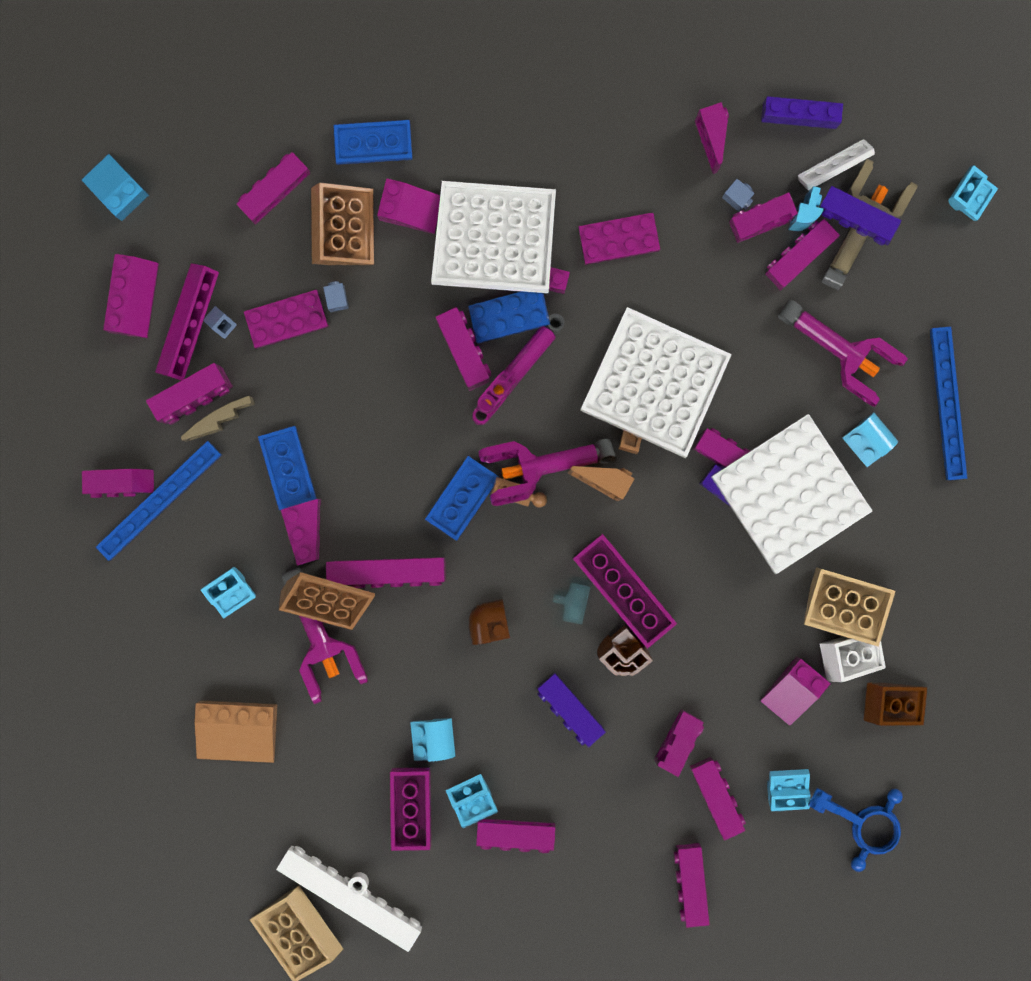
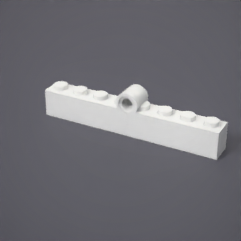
[276,846,422,952]

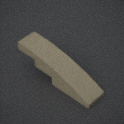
[181,396,255,442]

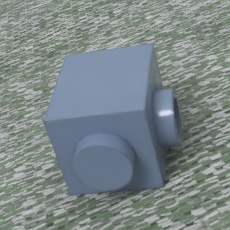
[722,179,755,212]
[323,281,349,312]
[203,306,237,339]

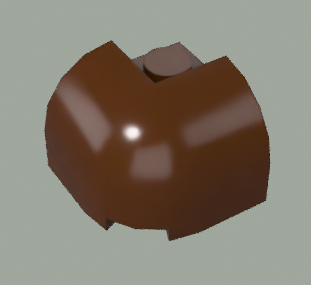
[469,599,510,645]
[597,625,653,676]

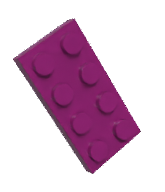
[578,213,660,265]
[244,290,329,349]

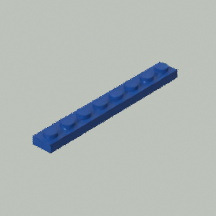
[930,327,967,481]
[96,441,222,561]

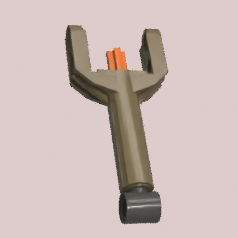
[821,159,918,291]

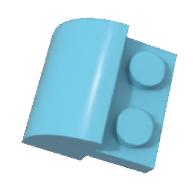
[948,165,998,221]
[788,186,823,231]
[843,412,898,467]
[200,567,256,618]
[410,718,455,762]
[767,769,811,811]
[446,774,498,828]

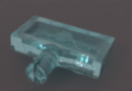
[553,583,590,625]

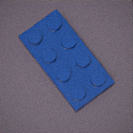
[334,120,413,165]
[469,291,550,344]
[258,426,317,510]
[425,456,500,541]

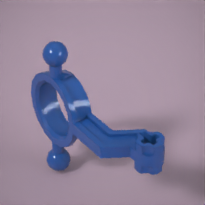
[808,788,903,872]

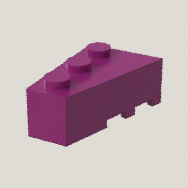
[729,193,798,243]
[82,469,154,498]
[281,499,321,566]
[654,709,704,777]

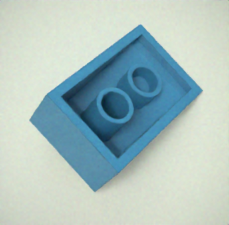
[82,154,149,221]

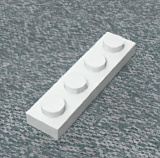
[798,139,875,191]

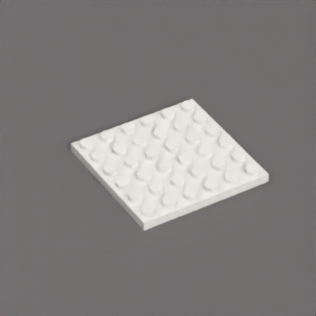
[431,181,556,293]
[580,307,732,458]
[712,414,872,574]

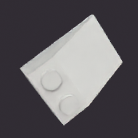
[820,637,886,682]

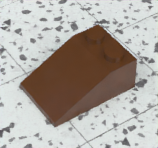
[864,682,927,726]

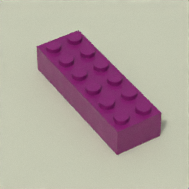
[572,534,677,649]
[326,557,446,588]

